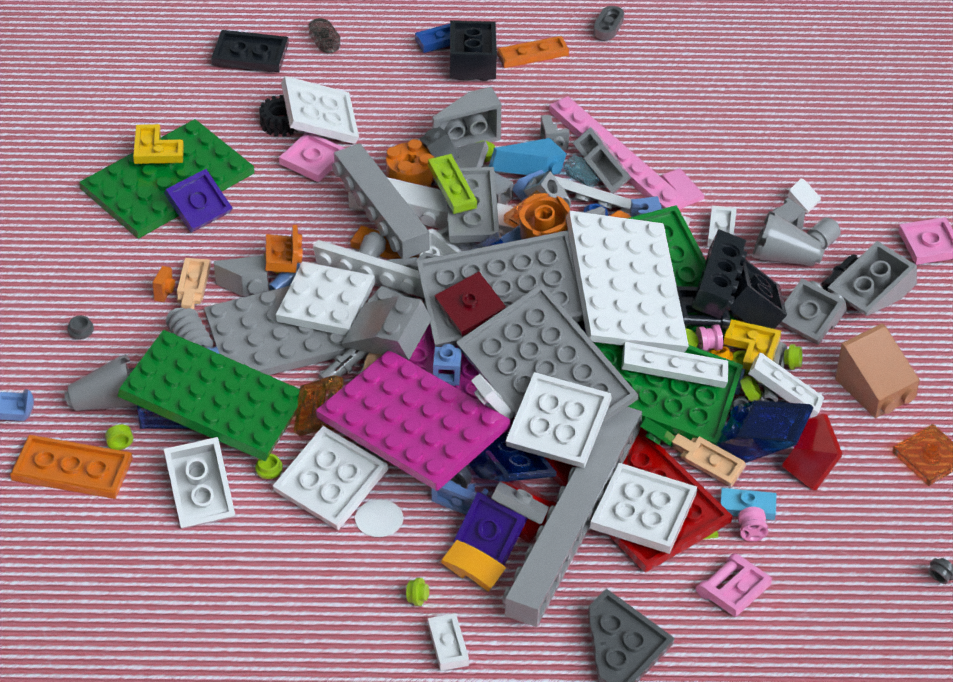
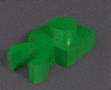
[640,418,675,447]

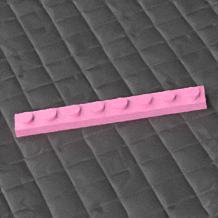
[549,96,687,210]

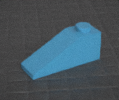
[489,138,567,175]

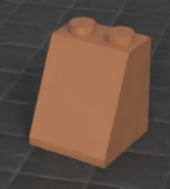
[835,323,920,418]

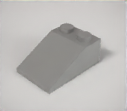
[432,87,502,149]
[828,241,917,316]
[342,296,432,360]

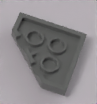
[588,588,675,682]

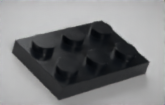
[211,30,289,73]

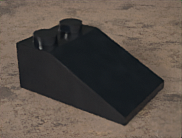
[450,20,497,81]
[728,259,787,329]

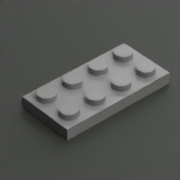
[447,167,500,243]

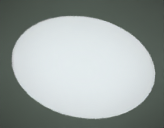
[355,500,403,537]

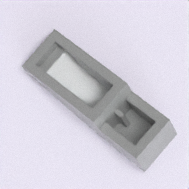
[573,127,631,194]

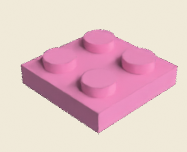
[279,132,345,182]
[898,217,953,265]

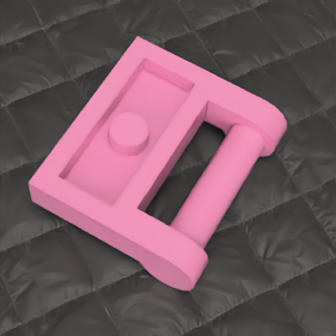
[696,553,772,618]

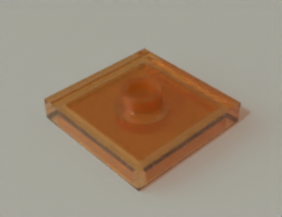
[892,424,953,486]

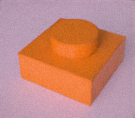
[152,266,175,303]

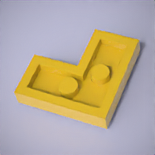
[133,124,184,164]
[724,319,781,370]

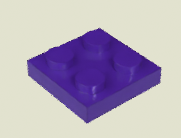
[164,169,233,233]
[453,492,528,565]

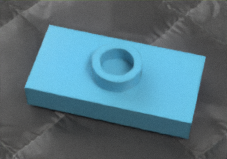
[720,488,777,520]

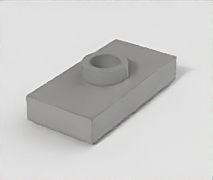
[491,482,549,524]

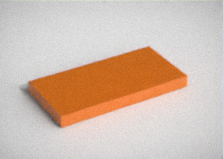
[10,435,133,499]

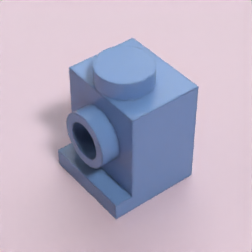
[433,344,462,386]

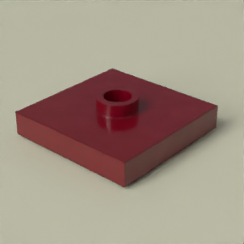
[434,271,506,337]

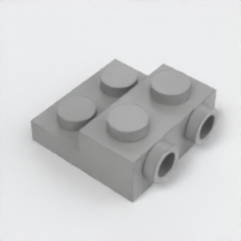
[780,278,847,345]

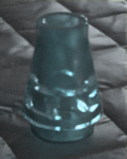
[564,155,599,187]

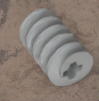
[165,308,213,348]

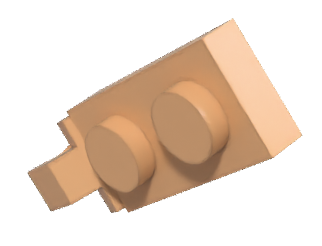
[177,258,211,309]
[672,434,746,487]

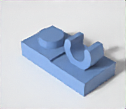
[432,480,488,515]

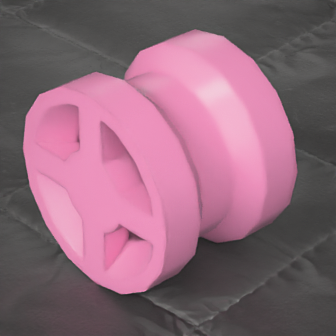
[696,325,723,351]
[738,507,768,541]

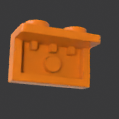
[265,225,303,273]

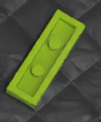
[428,154,477,214]

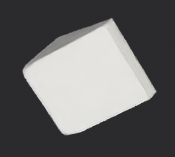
[788,178,821,213]

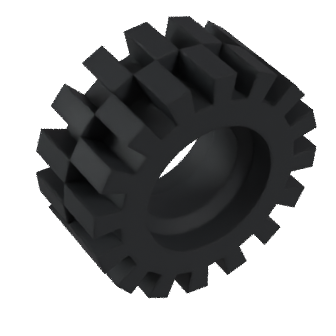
[259,95,298,137]

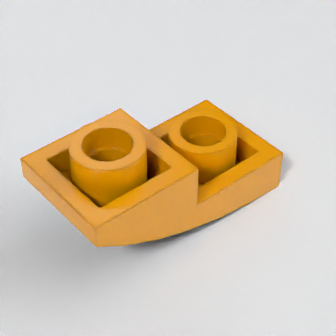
[440,540,506,592]

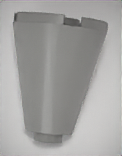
[752,211,825,266]
[64,354,138,411]

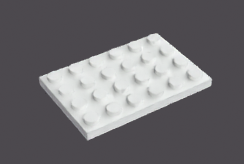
[566,211,689,352]

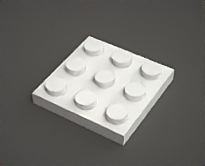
[281,76,359,144]
[276,262,375,335]
[506,372,612,468]
[273,426,388,530]
[590,463,697,554]

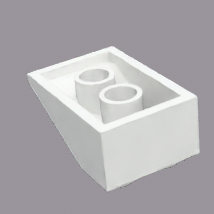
[164,437,236,529]

